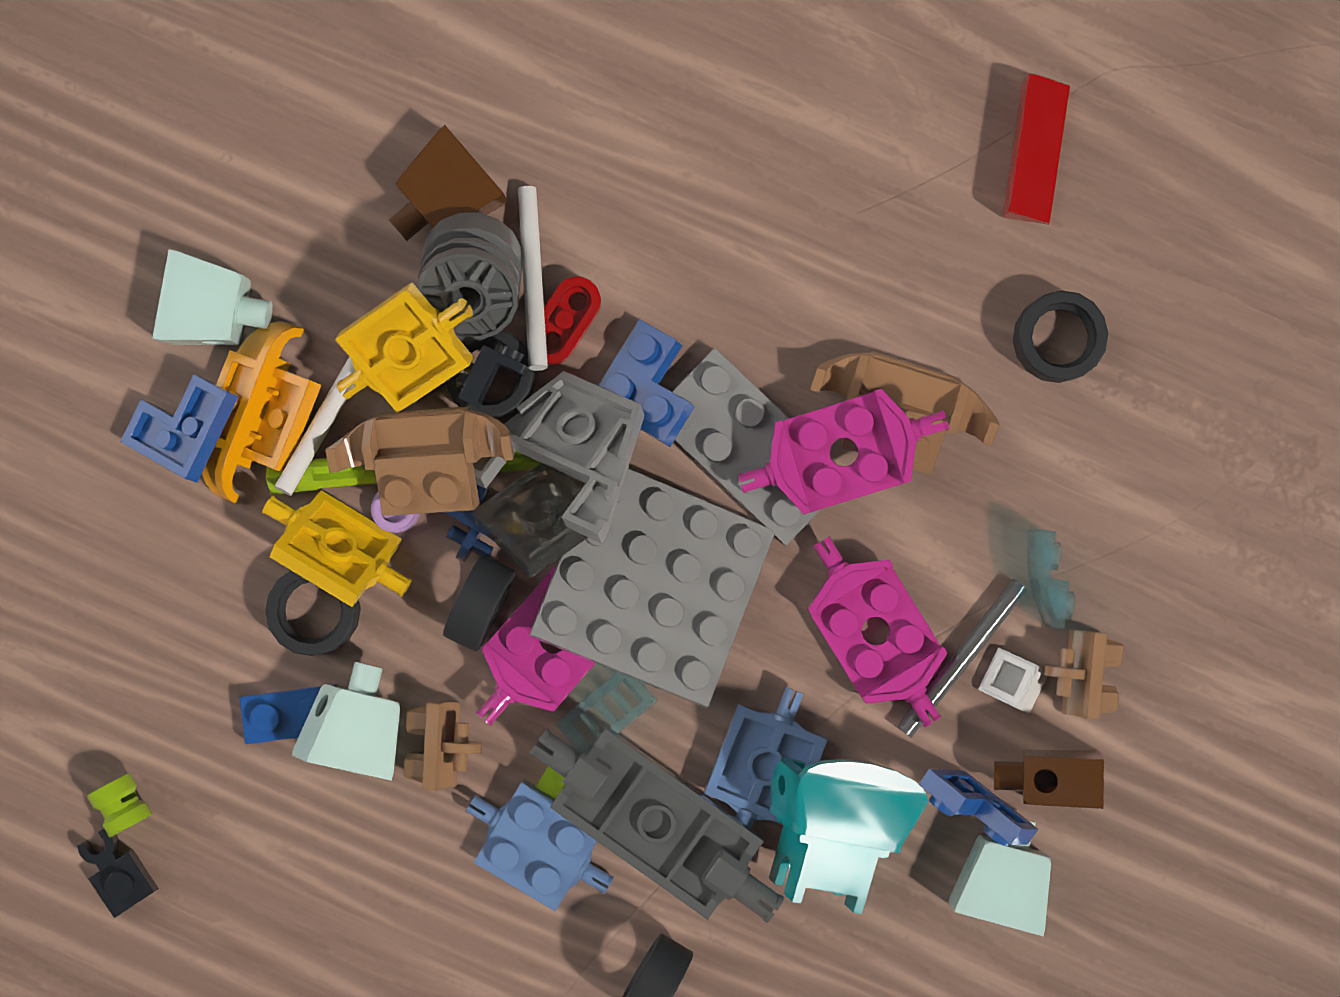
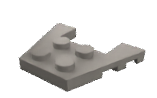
[473,371,645,544]

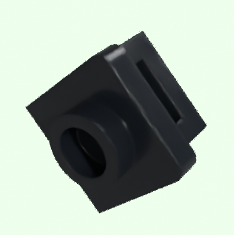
[455,343,529,409]

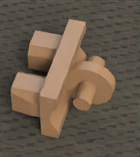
[1044,629,1123,720]
[403,701,482,791]

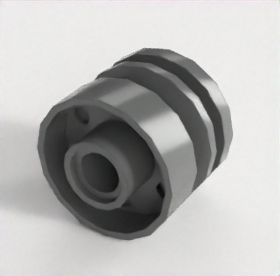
[416,212,522,341]

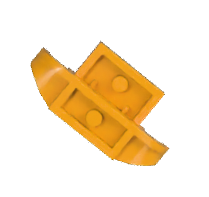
[202,321,321,504]

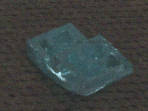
[1027,529,1075,629]

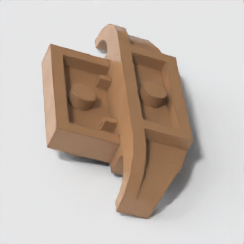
[810,351,1000,475]
[326,406,514,516]

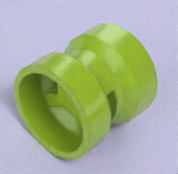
[87,773,153,838]

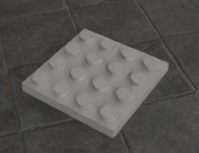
[528,469,775,708]

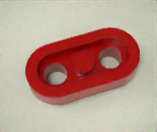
[544,276,601,365]

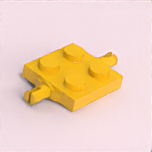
[335,282,474,413]
[262,490,412,607]

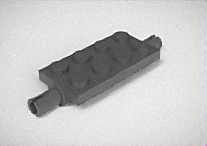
[529,726,784,923]

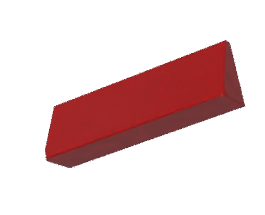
[1002,73,1070,225]

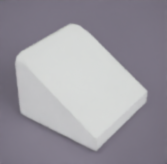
[978,647,1047,714]

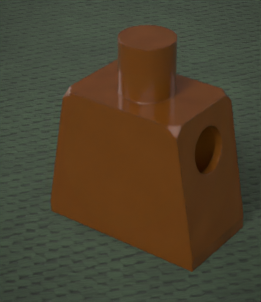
[389,125,507,241]
[994,750,1104,809]

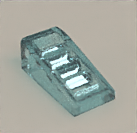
[555,672,658,754]

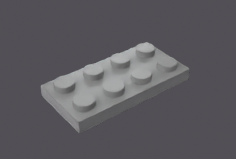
[673,348,821,546]

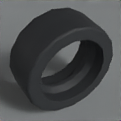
[1013,290,1109,383]
[445,331,536,419]
[443,555,516,652]
[265,570,361,656]
[622,933,693,997]

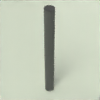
[896,579,1028,738]

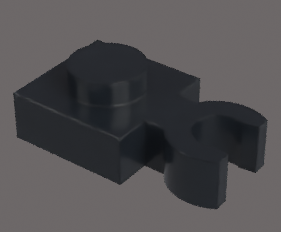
[77,829,159,918]

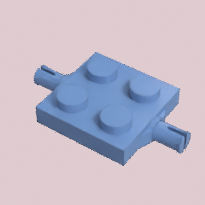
[704,687,828,829]
[465,779,614,911]

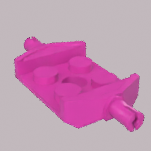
[738,389,950,514]
[807,536,948,727]
[476,566,595,726]

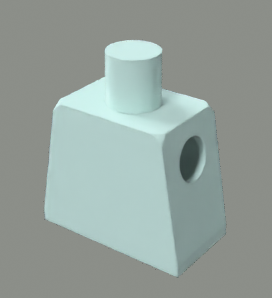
[152,249,273,345]
[292,662,400,781]
[948,818,1051,936]

